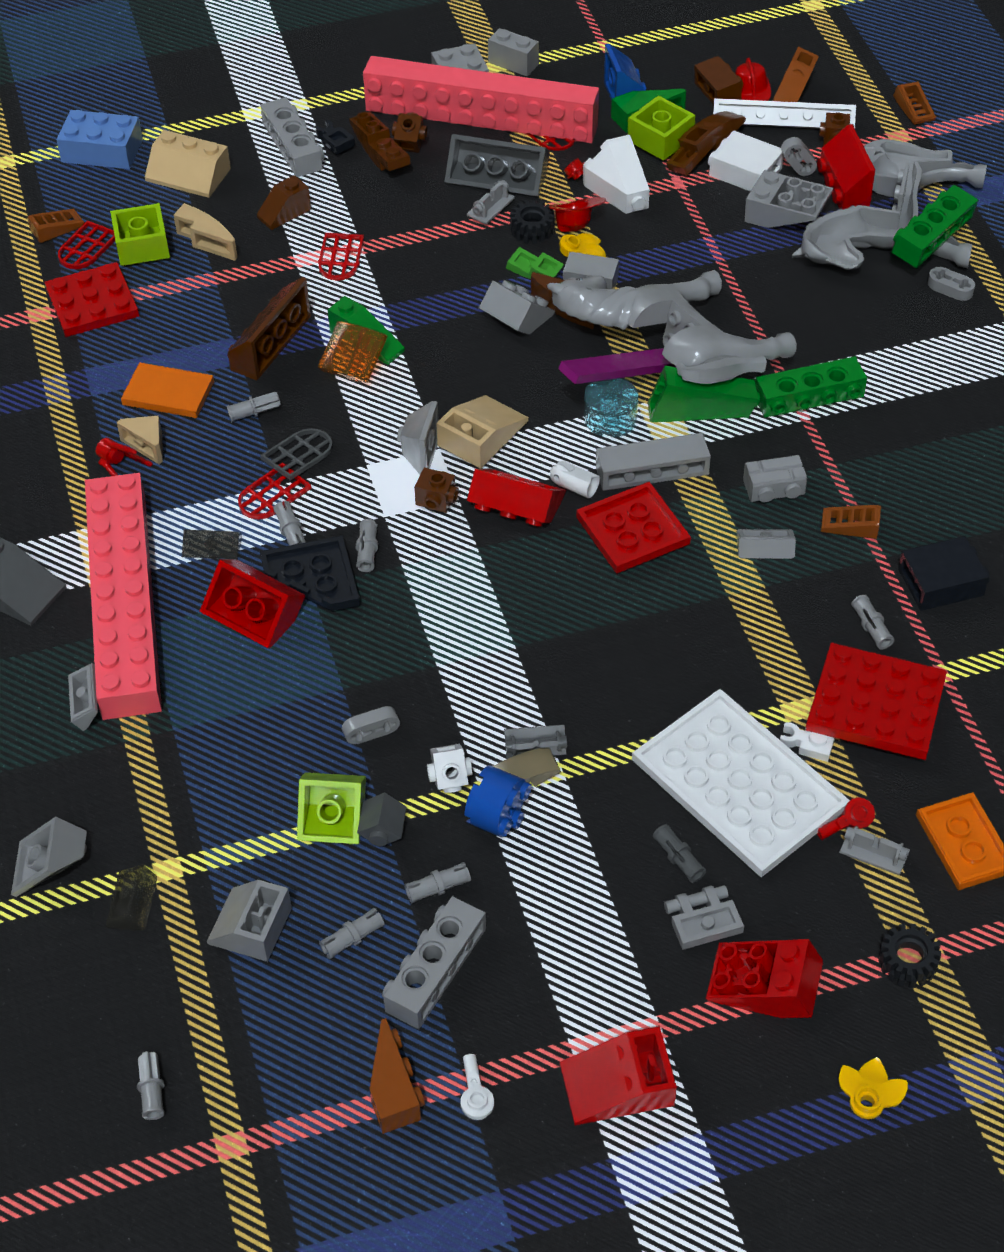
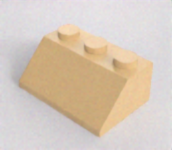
[145,130,231,198]

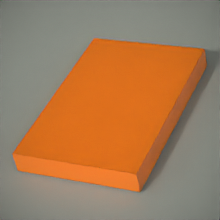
[121,362,214,418]
[916,792,1004,891]

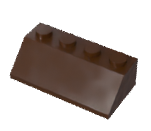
[227,277,311,380]

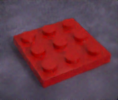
[44,262,139,337]
[576,481,691,574]

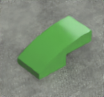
[506,247,564,279]

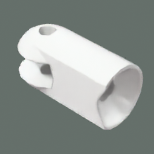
[550,461,600,499]

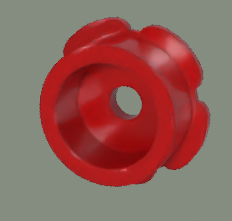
[563,158,585,180]

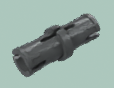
[653,824,706,883]

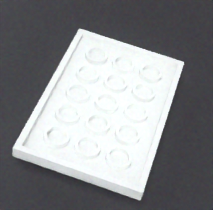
[632,689,850,877]

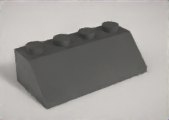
[444,134,550,197]

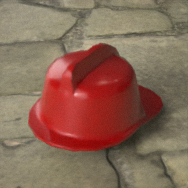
[735,58,771,101]
[548,197,606,232]

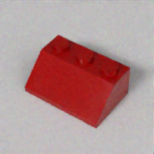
[817,124,875,209]
[467,468,566,527]
[199,559,305,648]

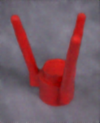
[96,437,153,476]

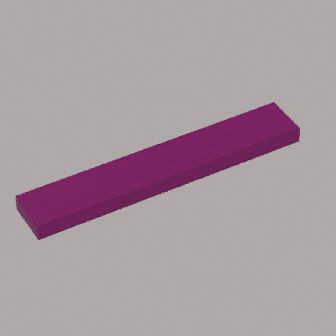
[558,348,676,384]

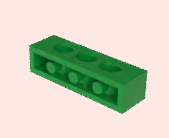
[892,185,978,268]
[755,356,867,418]

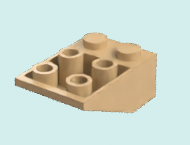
[436,395,528,469]

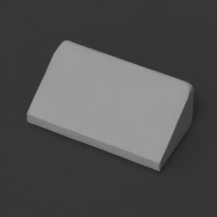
[737,529,796,559]
[68,663,98,731]

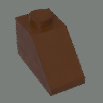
[257,175,311,230]

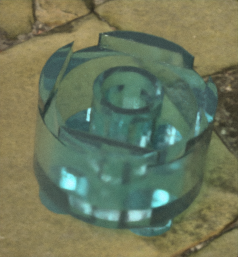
[584,378,638,437]

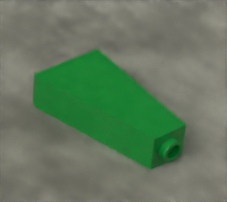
[647,366,760,422]

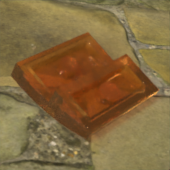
[318,321,388,383]

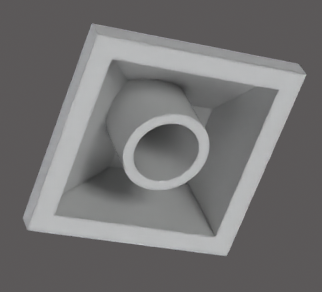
[397,401,439,475]
[11,816,87,897]

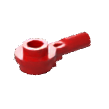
[817,797,875,840]

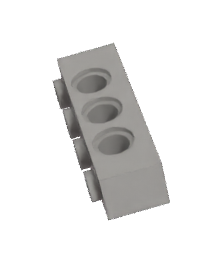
[260,97,325,177]
[382,896,486,1030]

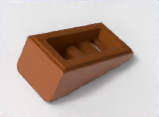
[893,81,936,125]
[27,209,84,243]
[821,505,881,539]

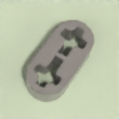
[781,137,817,176]
[927,267,975,301]
[342,706,400,744]

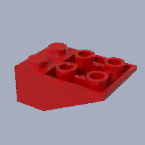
[706,939,823,1018]
[560,1026,677,1125]

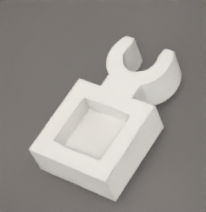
[780,722,835,762]

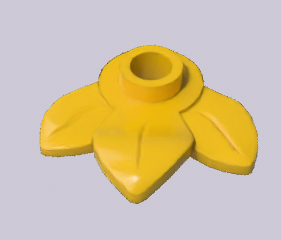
[559,233,606,257]
[838,1057,908,1119]

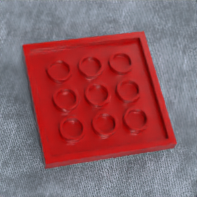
[805,643,947,760]

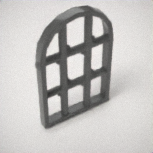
[260,428,332,480]

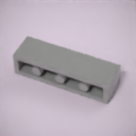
[596,433,711,491]

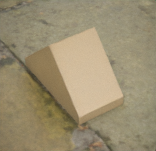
[117,416,163,464]

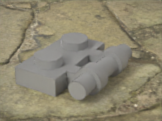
[664,885,744,950]

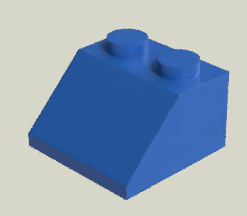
[604,43,646,100]

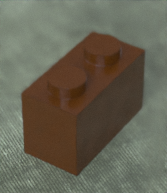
[694,55,743,105]

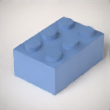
[56,110,143,169]

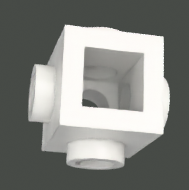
[427,744,472,793]

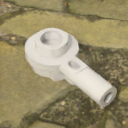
[461,1054,494,1120]

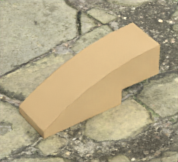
[174,203,237,261]

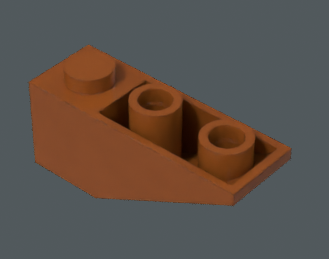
[772,46,819,102]
[369,1018,425,1134]

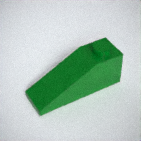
[611,89,686,133]
[328,296,405,365]

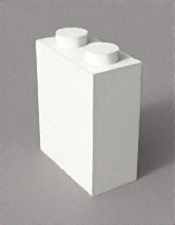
[708,130,784,191]

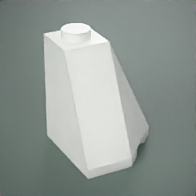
[583,135,650,214]

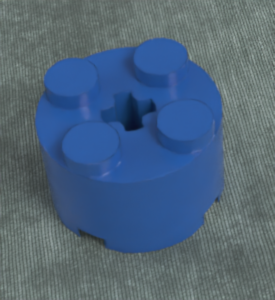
[465,765,532,837]

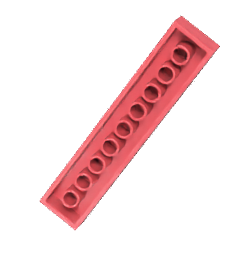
[363,56,599,143]
[85,473,162,720]

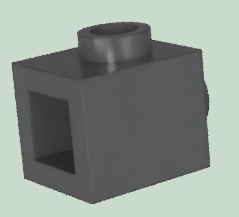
[357,792,407,847]

